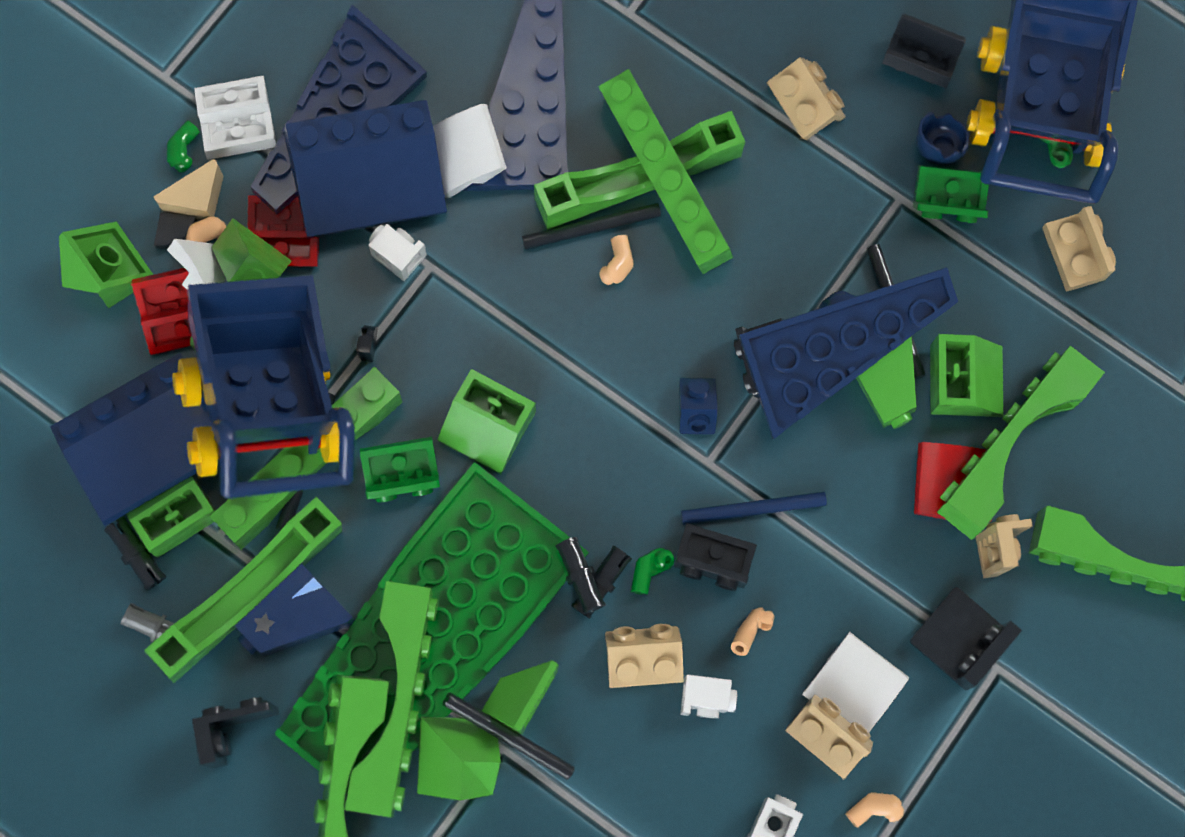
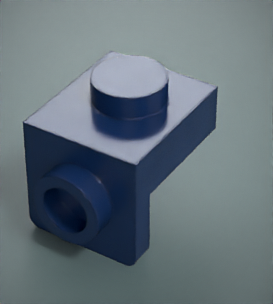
[679,378,718,434]

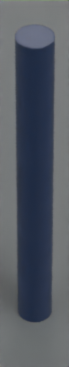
[681,492,827,525]

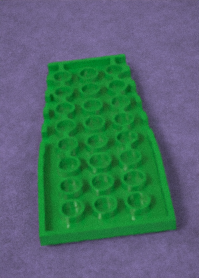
[275,462,589,794]

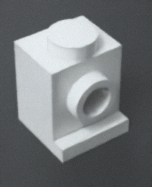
[368,224,427,281]
[680,675,737,718]
[747,794,803,837]

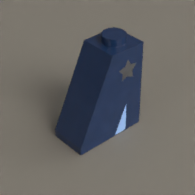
[235,564,355,657]

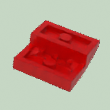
[248,195,319,267]
[131,268,192,355]
[914,442,992,522]

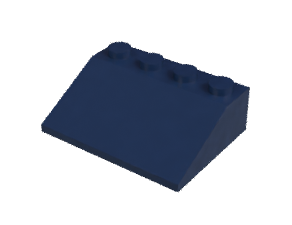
[285,100,447,239]
[50,353,218,526]

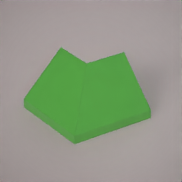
[59,221,153,308]
[482,660,559,735]
[417,717,501,800]

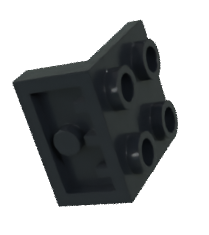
[910,587,1022,691]
[192,697,279,768]

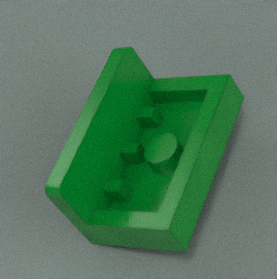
[913,165,989,223]
[360,437,440,502]

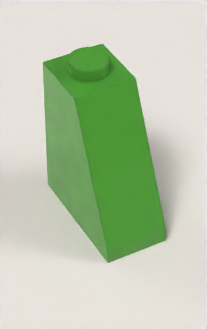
[211,218,292,282]
[856,336,917,429]

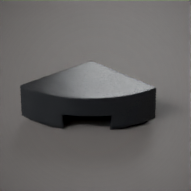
[154,212,198,249]
[356,325,378,362]

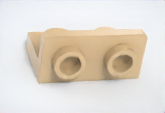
[1042,206,1116,292]
[976,514,1032,578]
[785,694,873,779]

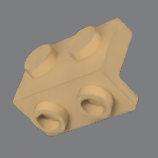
[767,58,846,140]
[605,624,684,688]

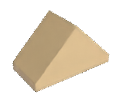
[153,159,224,220]

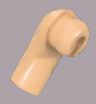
[185,217,226,243]
[599,235,633,285]
[731,607,774,656]
[845,793,904,828]

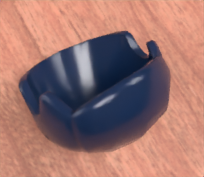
[916,111,970,164]

